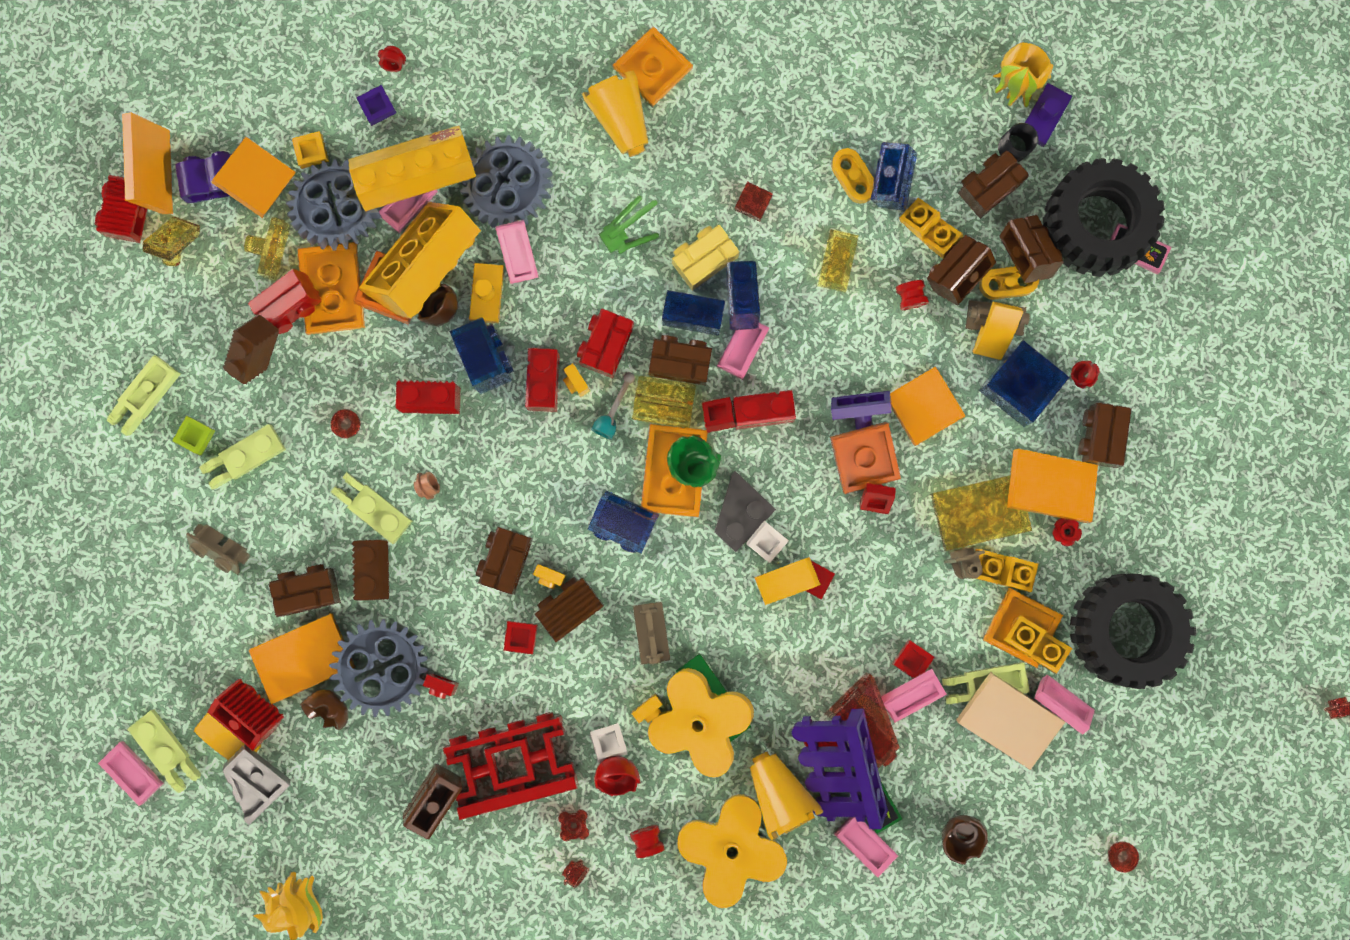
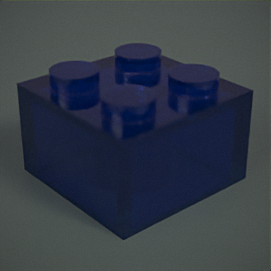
[449,317,514,394]
[978,340,1070,427]

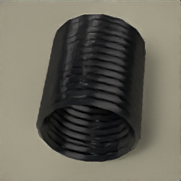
[998,123,1039,162]

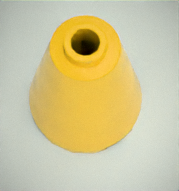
[582,71,648,157]
[750,751,823,841]

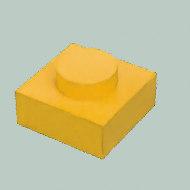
[292,131,329,169]
[562,363,590,398]
[533,564,567,589]
[632,693,663,723]

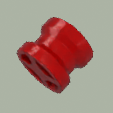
[895,280,929,311]
[630,825,665,858]

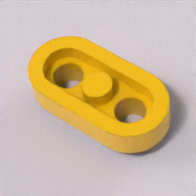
[831,148,877,204]
[979,266,1039,300]

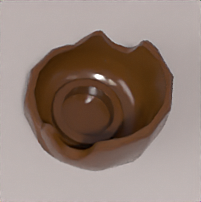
[417,284,458,327]
[301,690,349,730]
[942,815,988,865]

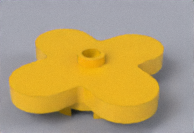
[648,668,754,777]
[677,794,787,908]

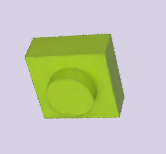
[172,415,216,456]

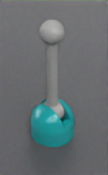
[591,372,635,440]

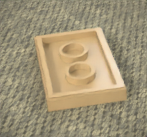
[956,672,1065,770]

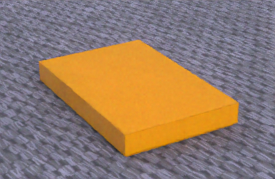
[122,112,173,215]
[298,242,365,335]
[641,424,708,517]
[1007,449,1098,523]
[249,613,356,704]

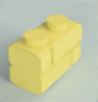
[672,225,739,291]

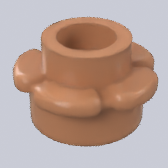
[414,472,440,500]

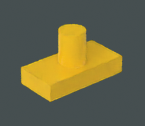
[469,263,504,324]

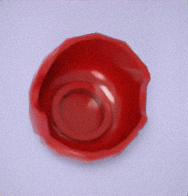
[594,756,641,796]

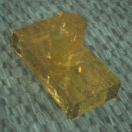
[143,216,200,267]
[244,217,291,281]
[817,229,859,292]

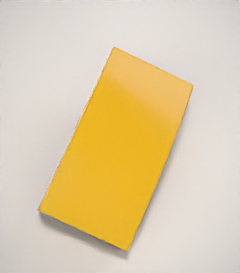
[899,197,963,259]
[973,301,1023,360]
[975,549,1038,592]
[755,557,820,605]
[1004,615,1072,674]
[194,713,261,760]

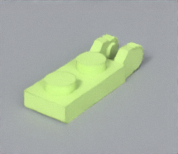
[107,355,181,436]
[199,424,286,489]
[331,472,413,544]
[942,662,1030,704]
[127,709,201,793]

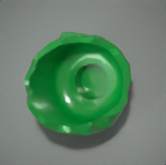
[667,436,721,487]

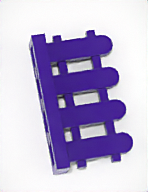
[791,709,888,829]

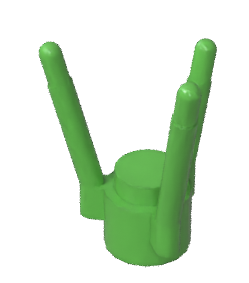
[598,196,659,254]

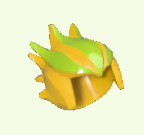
[993,42,1054,108]
[253,872,323,940]

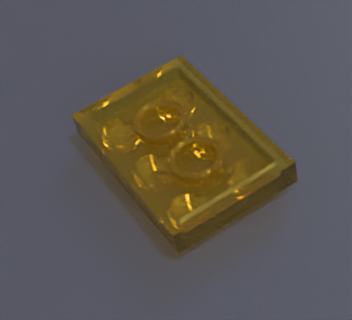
[930,475,1032,551]

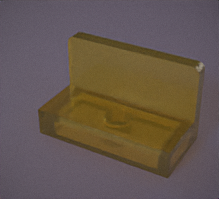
[632,376,696,428]

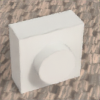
[746,520,789,563]
[590,723,627,763]

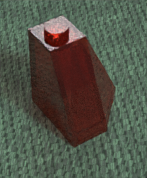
[824,672,900,769]

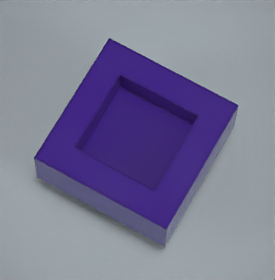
[356,85,397,126]

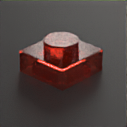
[735,182,773,222]

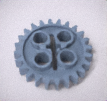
[460,135,554,228]
[286,159,383,251]
[329,619,428,717]

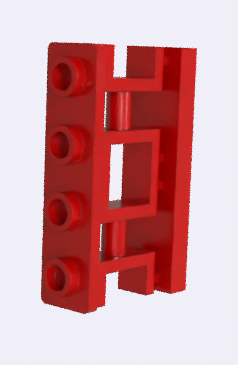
[443,712,579,820]

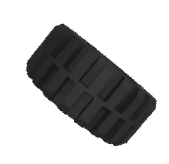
[1043,158,1165,277]
[1070,574,1196,689]

